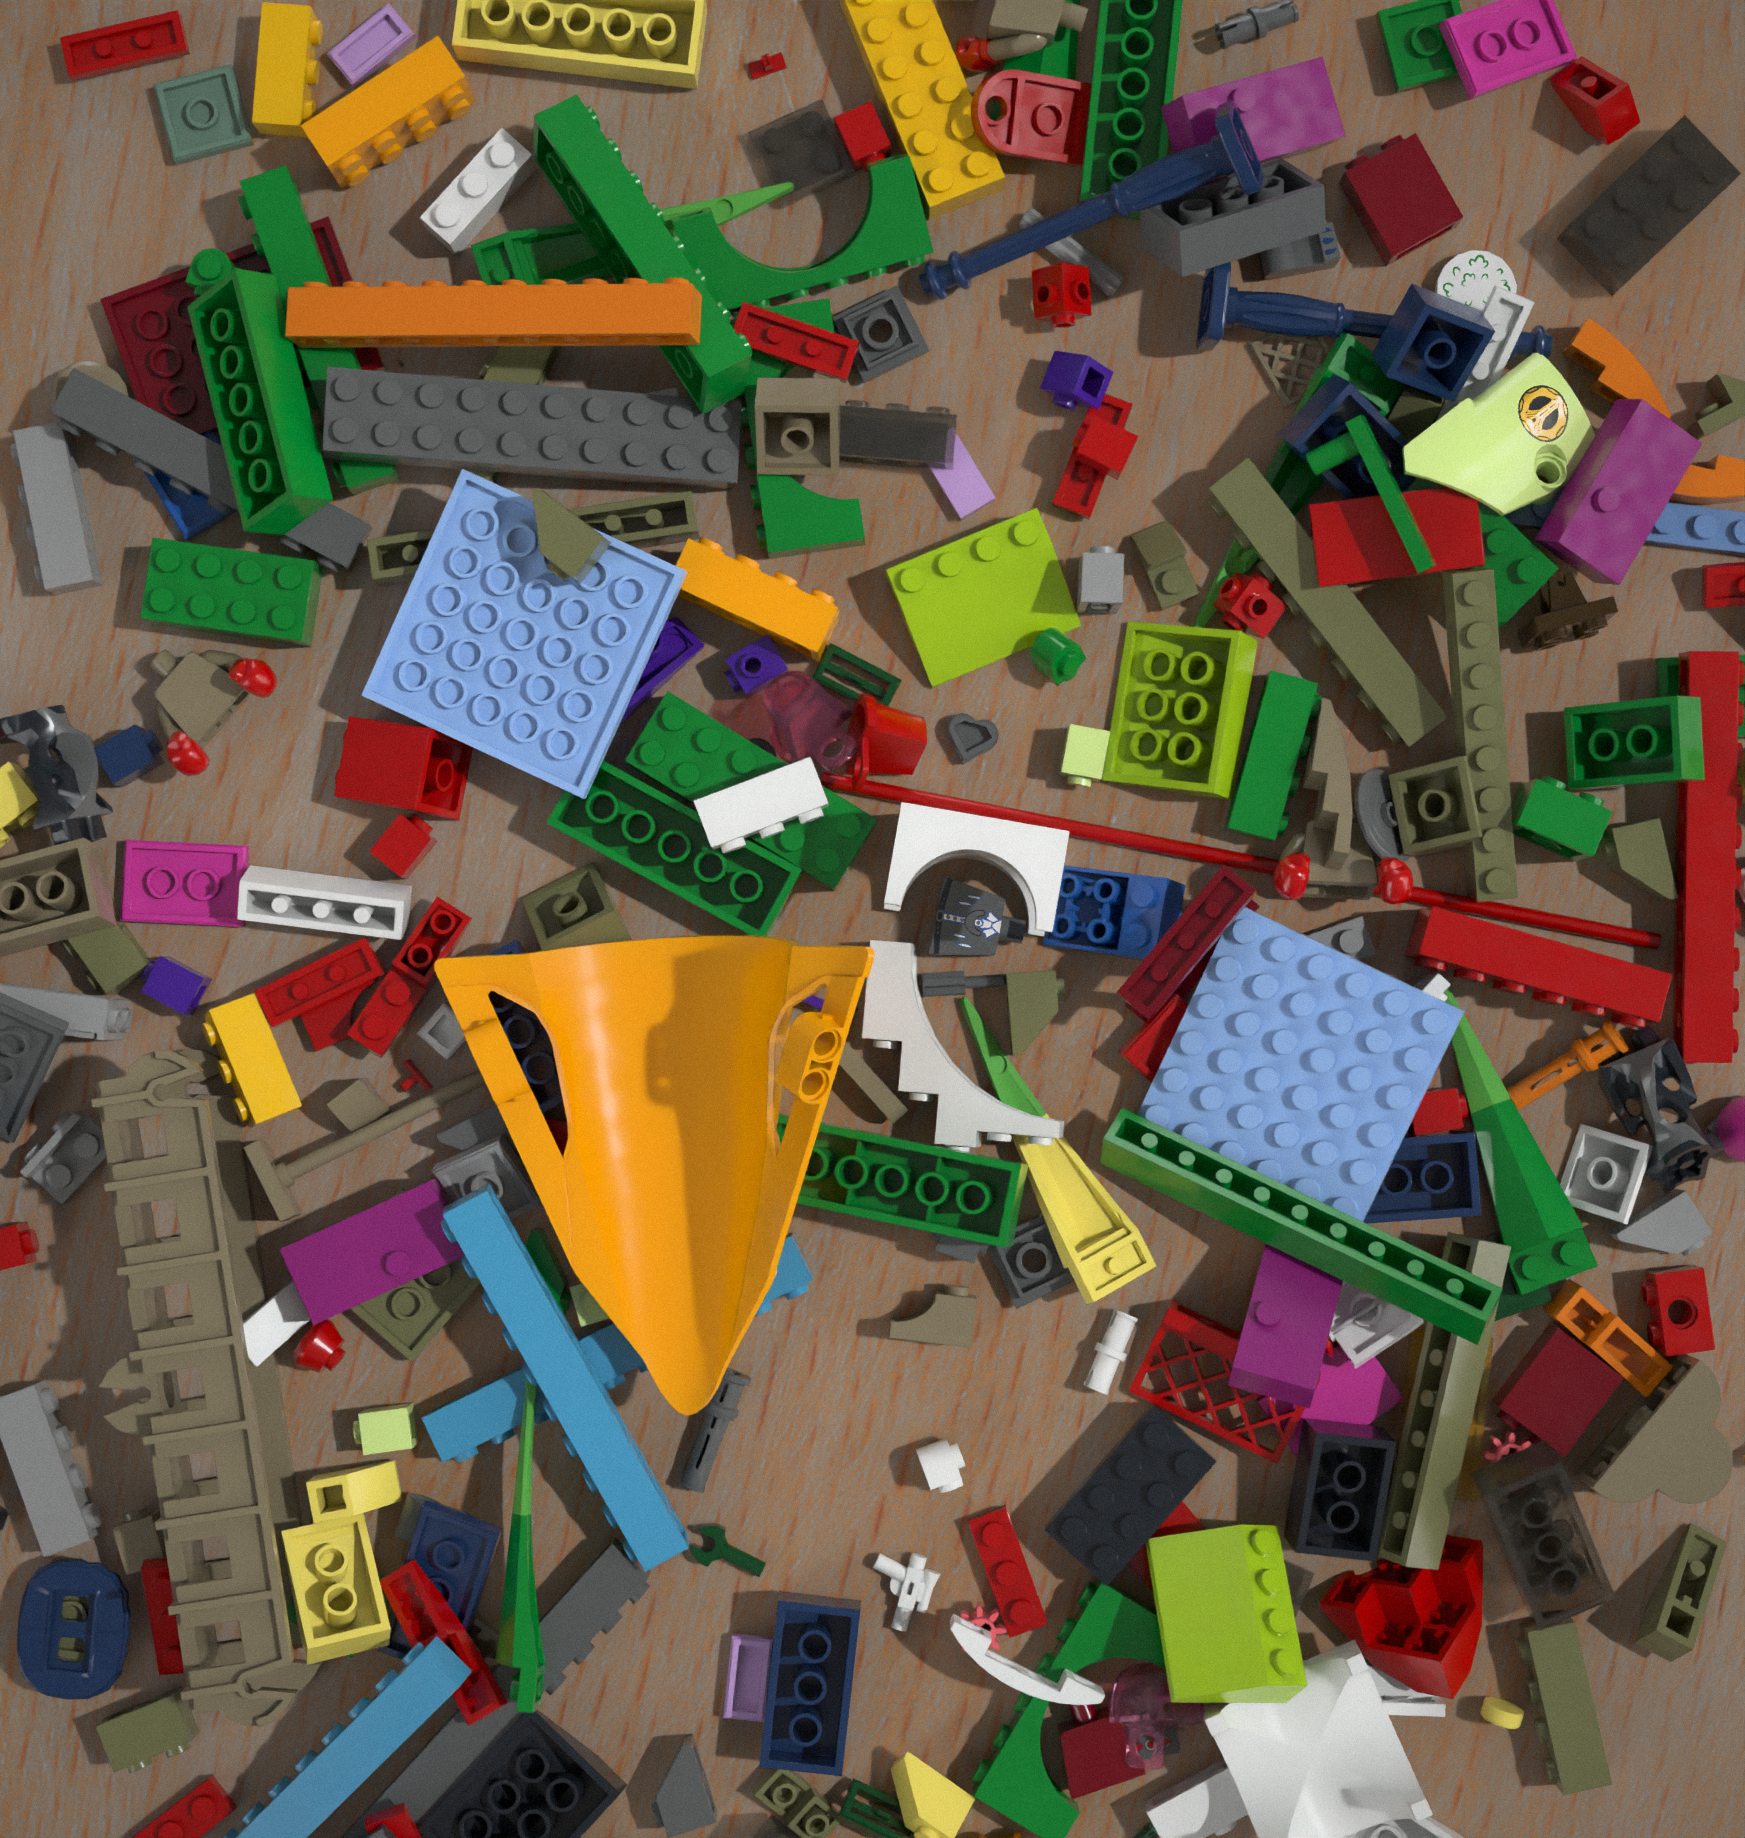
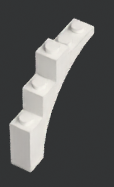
[862,940,1064,1152]

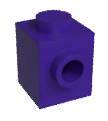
[1040,350,1113,411]
[723,634,789,698]

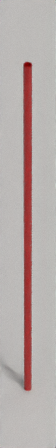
[821,772,1661,950]

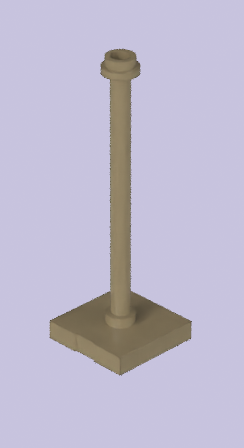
[243,1070,486,1222]

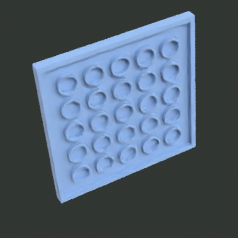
[362,469,688,799]
[1137,907,1465,1222]

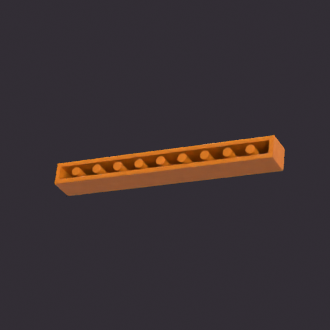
[285,278,702,348]

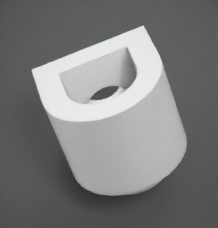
[916,1438,965,1493]

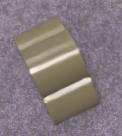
[1574,1354,1733,1504]

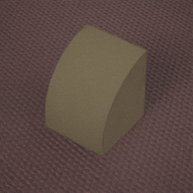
[326,1078,391,1132]

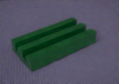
[811,643,902,706]
[836,1778,915,1838]

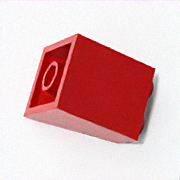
[334,716,473,821]

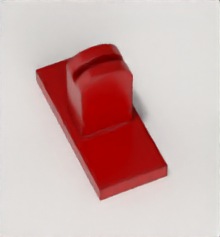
[747,52,787,80]
[399,1059,433,1092]

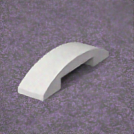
[950,1614,1105,1705]

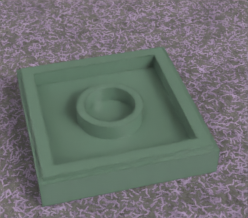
[153,64,254,165]

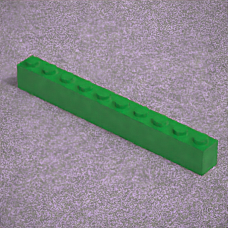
[1100,1108,1503,1345]

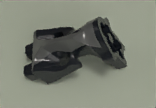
[0,705,113,845]
[1597,1026,1724,1193]

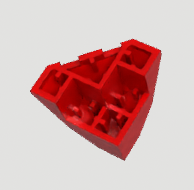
[1319,1535,1484,1699]

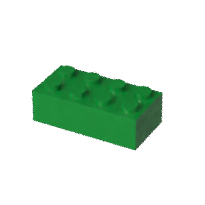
[1404,477,1559,629]
[140,537,323,647]

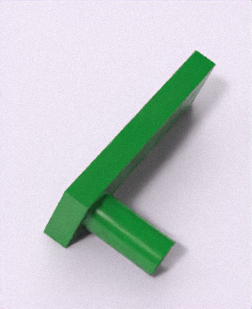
[1306,415,1436,574]

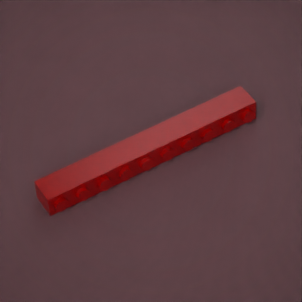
[1673,651,1745,1063]

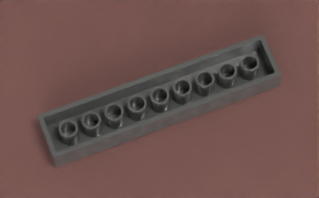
[322,367,741,490]

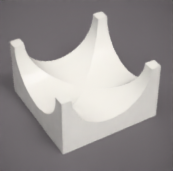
[884,802,1070,937]
[1203,1639,1433,1838]

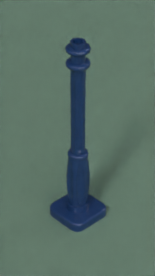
[919,99,1264,300]
[1196,262,1553,362]

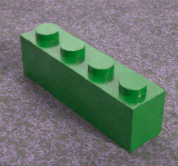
[1223,670,1322,843]

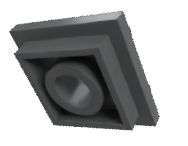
[832,286,929,383]
[987,1214,1075,1309]

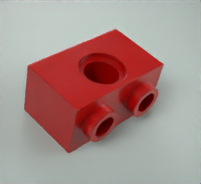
[1641,1265,1716,1356]

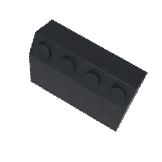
[418,1709,627,1838]

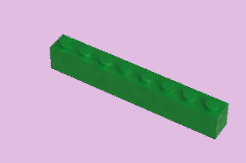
[238,165,400,495]

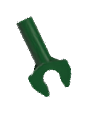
[690,1523,766,1577]

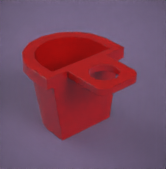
[845,693,927,792]

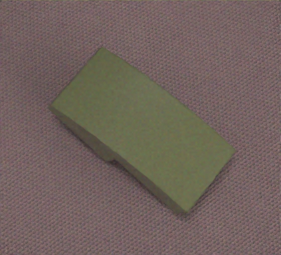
[751,1768,840,1838]

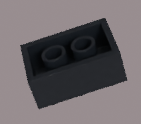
[1284,1418,1396,1561]

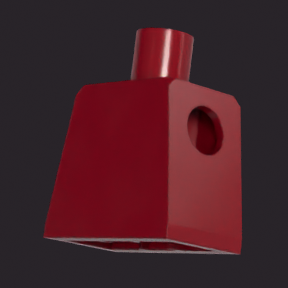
[1058,1704,1146,1800]

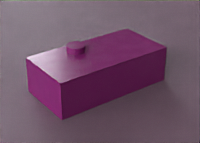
[1161,57,1346,178]
[1534,399,1702,585]
[279,1178,465,1325]
[1228,1244,1343,1408]

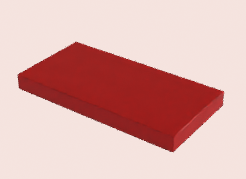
[1308,486,1485,588]

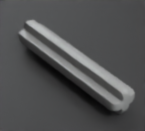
[1019,209,1123,297]

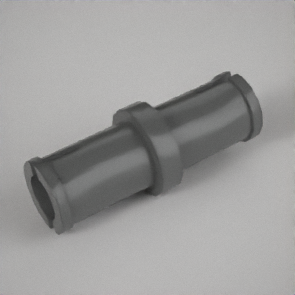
[1214,0,1299,49]

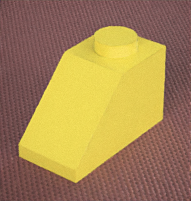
[891,1751,975,1838]

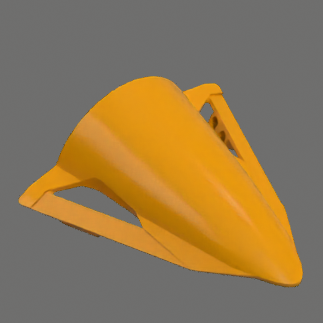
[434,935,875,1416]

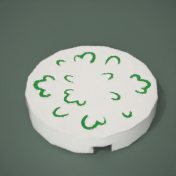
[1435,250,1517,312]

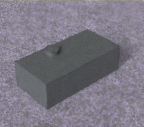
[1140,158,1326,277]

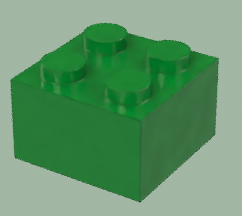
[1511,776,1613,861]

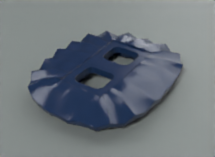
[17,1559,131,1700]

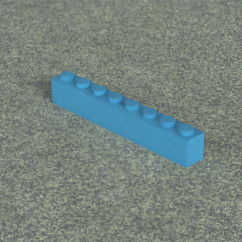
[223,1636,472,1838]

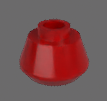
[292,1319,346,1373]

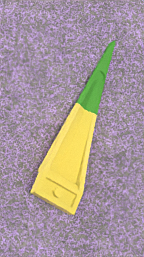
[959,997,1156,1304]

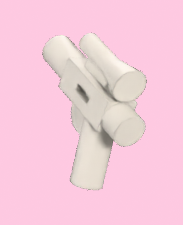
[873,1553,941,1632]

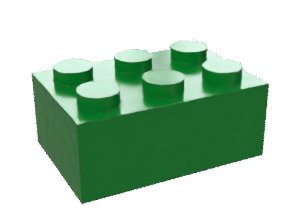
[1564,695,1705,790]

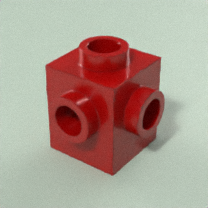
[1031,262,1092,328]
[1213,572,1287,639]

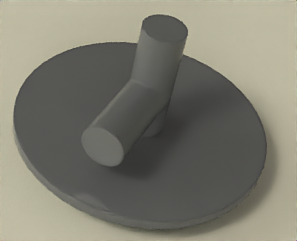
[1352,769,1411,862]

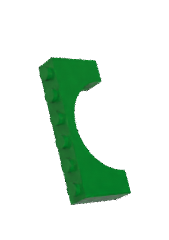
[671,153,934,316]
[731,298,865,559]
[970,1578,1166,1838]

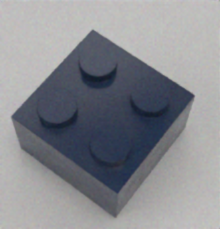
[1371,284,1495,402]

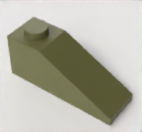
[1634,1523,1727,1662]

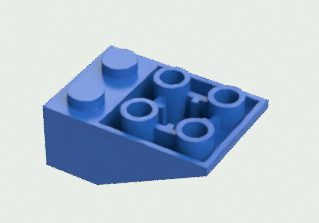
[1043,865,1186,961]

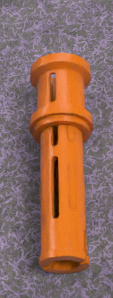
[1506,1019,1629,1110]

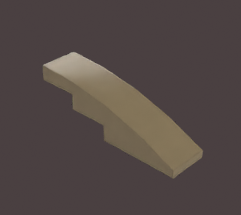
[1303,698,1353,870]

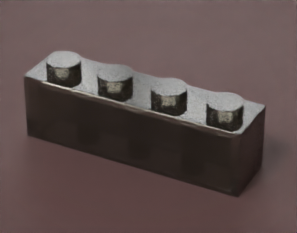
[839,400,958,470]

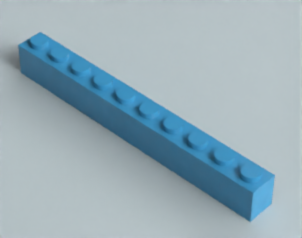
[440,1183,689,1572]
[421,1233,814,1464]

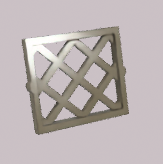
[1250,333,1331,408]

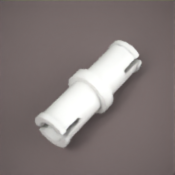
[1083,1309,1138,1395]

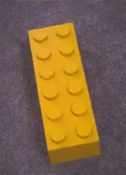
[839,0,1005,220]

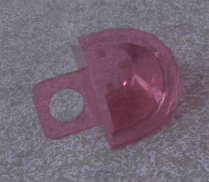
[763,671,858,771]
[1109,1662,1203,1770]

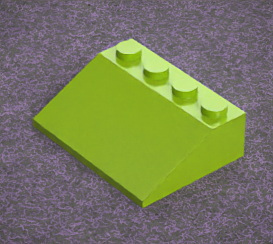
[886,508,1081,688]
[1102,621,1258,800]
[1146,1525,1307,1703]

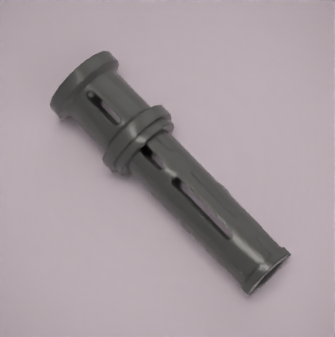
[679,1367,751,1493]

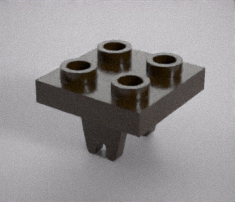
[1518,572,1618,651]

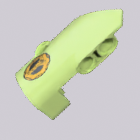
[1402,353,1595,516]

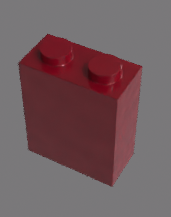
[1339,133,1463,266]
[1491,1324,1624,1457]

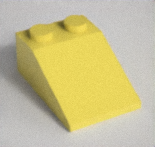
[281,1513,391,1665]

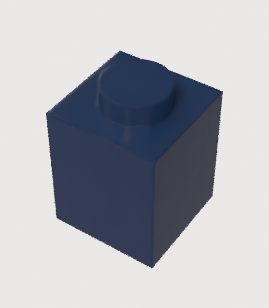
[94,724,164,787]

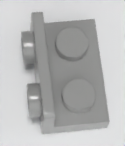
[20,1111,106,1205]

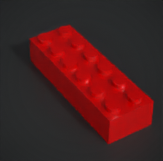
[1405,906,1673,1028]

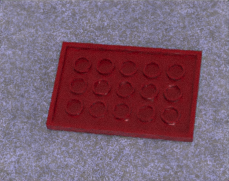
[100,216,386,435]

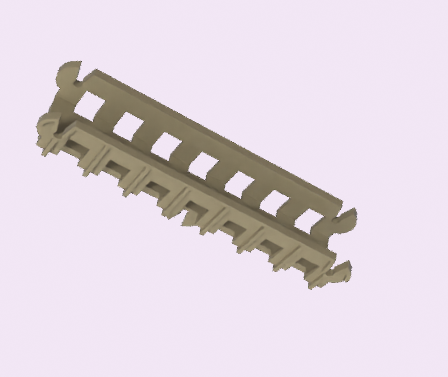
[91,1049,323,1728]

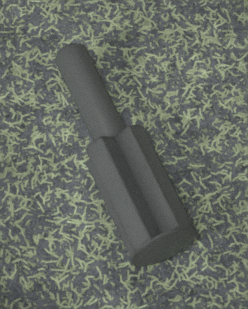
[921,971,1006,997]

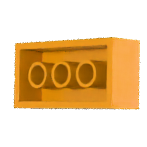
[300,36,476,188]
[676,537,839,662]

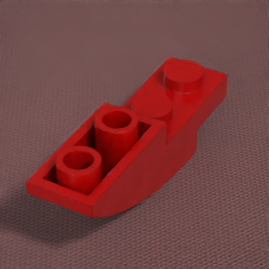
[346,896,472,1059]

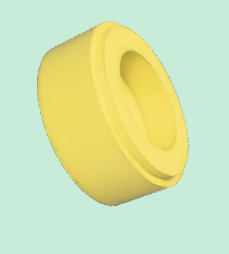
[1480,1697,1524,1729]

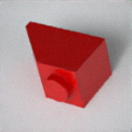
[1549,56,1641,146]

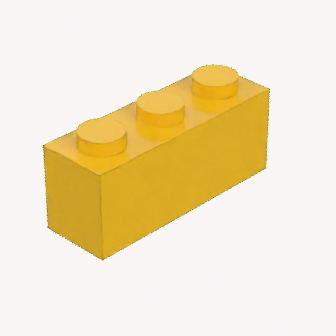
[252,2,323,138]
[201,993,302,1129]

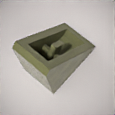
[1386,384,1444,442]

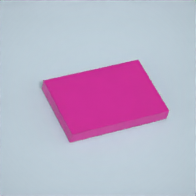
[1438,0,1577,100]
[120,840,249,927]
[1256,1343,1405,1458]

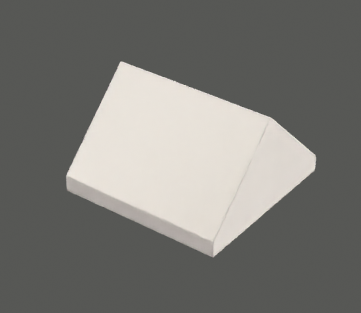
[1560,1123,1653,1224]

